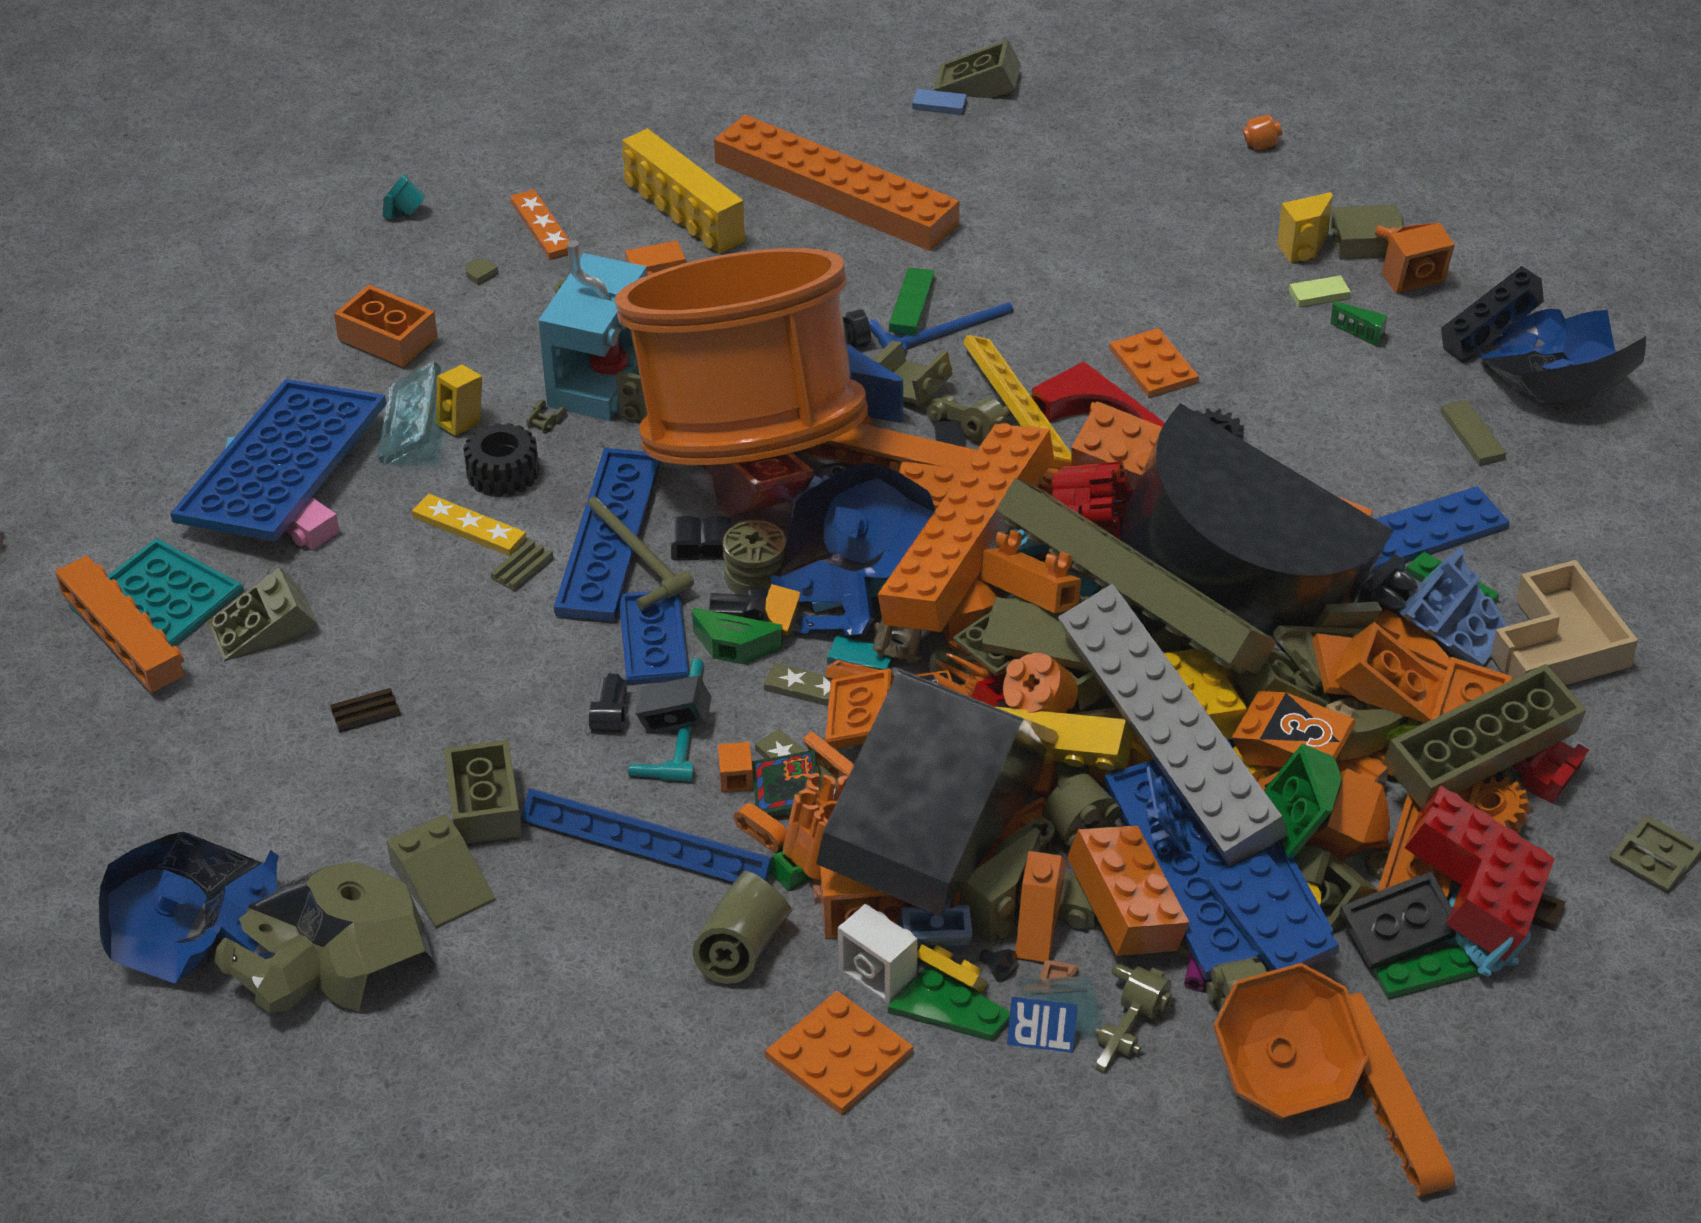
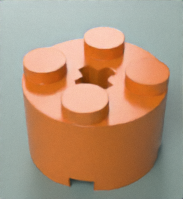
[1003,653,1078,713]

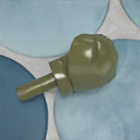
[929,648,976,675]

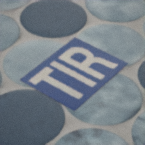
[1007,996,1078,1053]

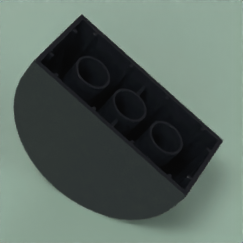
[1119,403,1394,636]

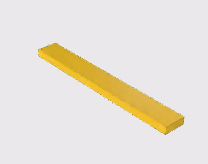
[963,335,1072,469]

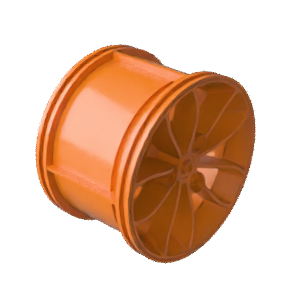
[615,248,868,465]

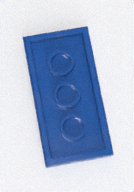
[619,591,689,685]

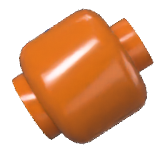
[1243,114,1283,151]

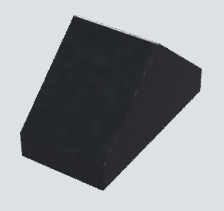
[816,669,1047,916]

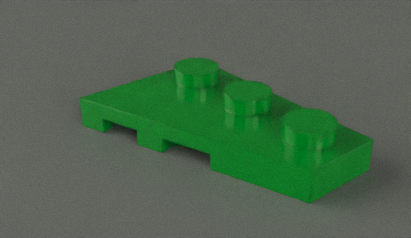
[888,964,1010,1042]

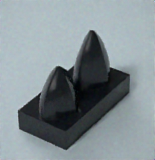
[1360,554,1418,609]

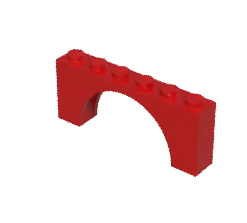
[1031,361,1165,427]

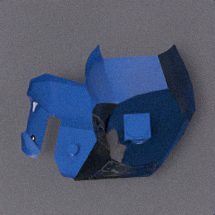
[1477,308,1646,404]
[98,832,279,984]

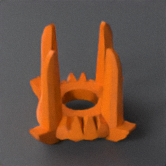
[933,640,993,697]

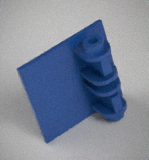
[1146,766,1187,855]

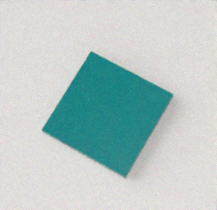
[70,538,244,647]

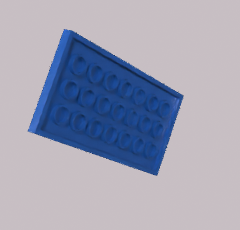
[170,379,387,541]
[1105,737,1334,980]

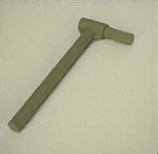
[588,496,694,610]

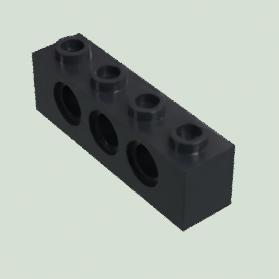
[1441,266,1544,363]

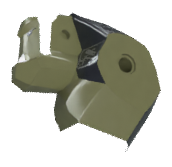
[214,862,435,1012]

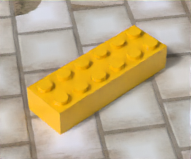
[622,128,745,254]

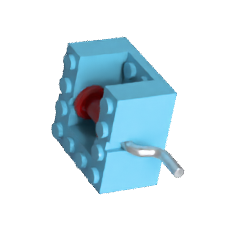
[538,240,647,421]

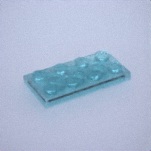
[377,361,441,465]

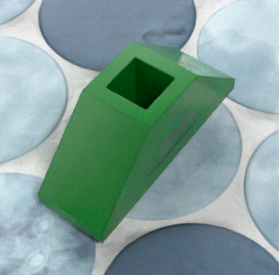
[692,608,783,664]

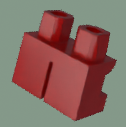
[1510,741,1589,804]

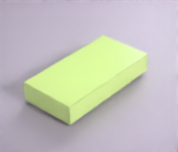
[1289,275,1351,307]

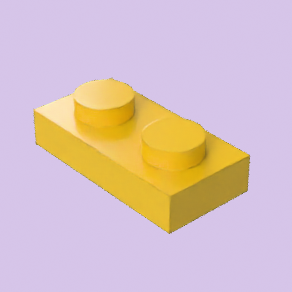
[917,944,988,993]

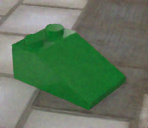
[1264,744,1342,858]

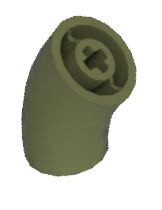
[692,871,792,984]

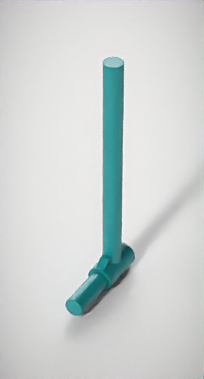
[628,658,704,782]

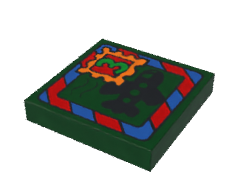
[752,750,820,818]

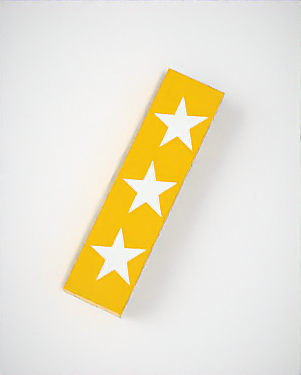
[412,494,527,556]

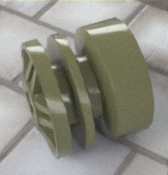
[723,520,786,595]

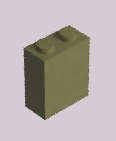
[1330,204,1404,259]

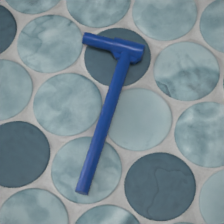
[869,302,1013,354]

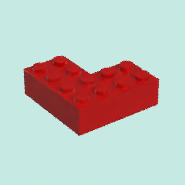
[1404,785,1555,962]

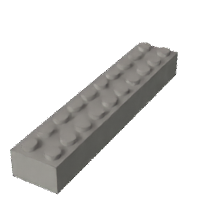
[1058,583,1288,867]

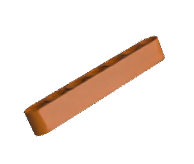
[1349,992,1455,1197]

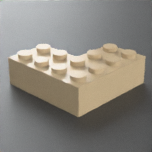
[1491,560,1638,685]

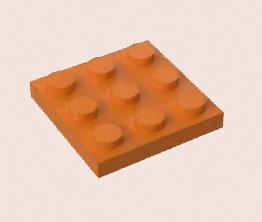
[765,990,913,1115]

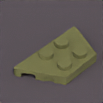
[1273,626,1365,687]

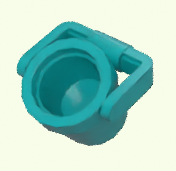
[383,173,426,220]

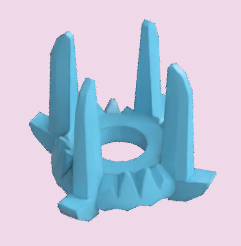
[1456,931,1531,977]

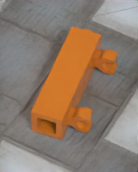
[981,530,1081,613]

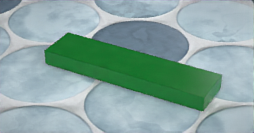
[889,267,935,335]

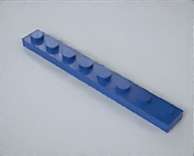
[521,788,774,882]

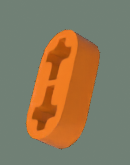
[733,803,787,853]

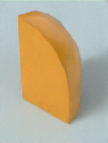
[765,584,801,636]

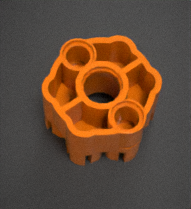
[783,773,848,880]

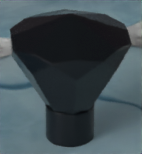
[979,949,1018,981]

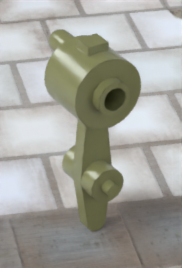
[914,395,1012,441]
[1094,964,1173,1073]

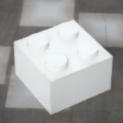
[838,904,917,1005]

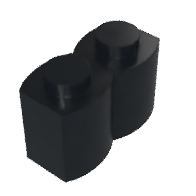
[671,516,731,560]

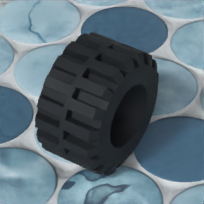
[463,423,539,497]

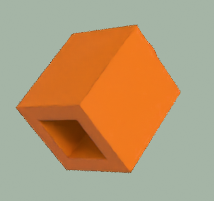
[718,742,753,792]

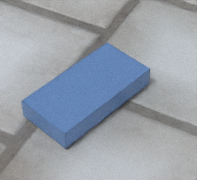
[912,89,967,115]

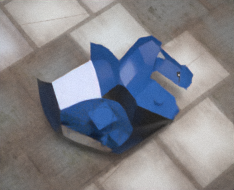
[771,462,935,636]

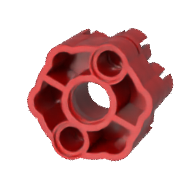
[1052,461,1133,539]

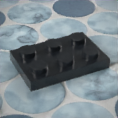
[1339,871,1456,969]

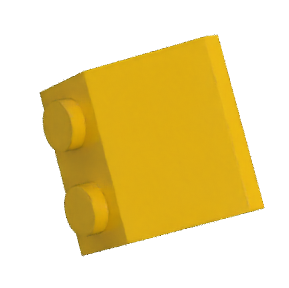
[1277,192,1333,263]

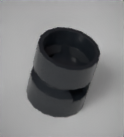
[843,309,871,347]

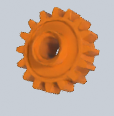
[1474,776,1531,833]

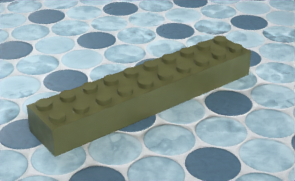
[996,478,1277,674]

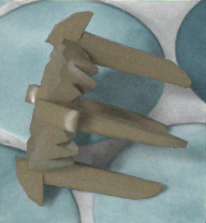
[872,620,923,663]

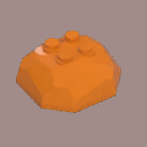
[1212,963,1370,1119]

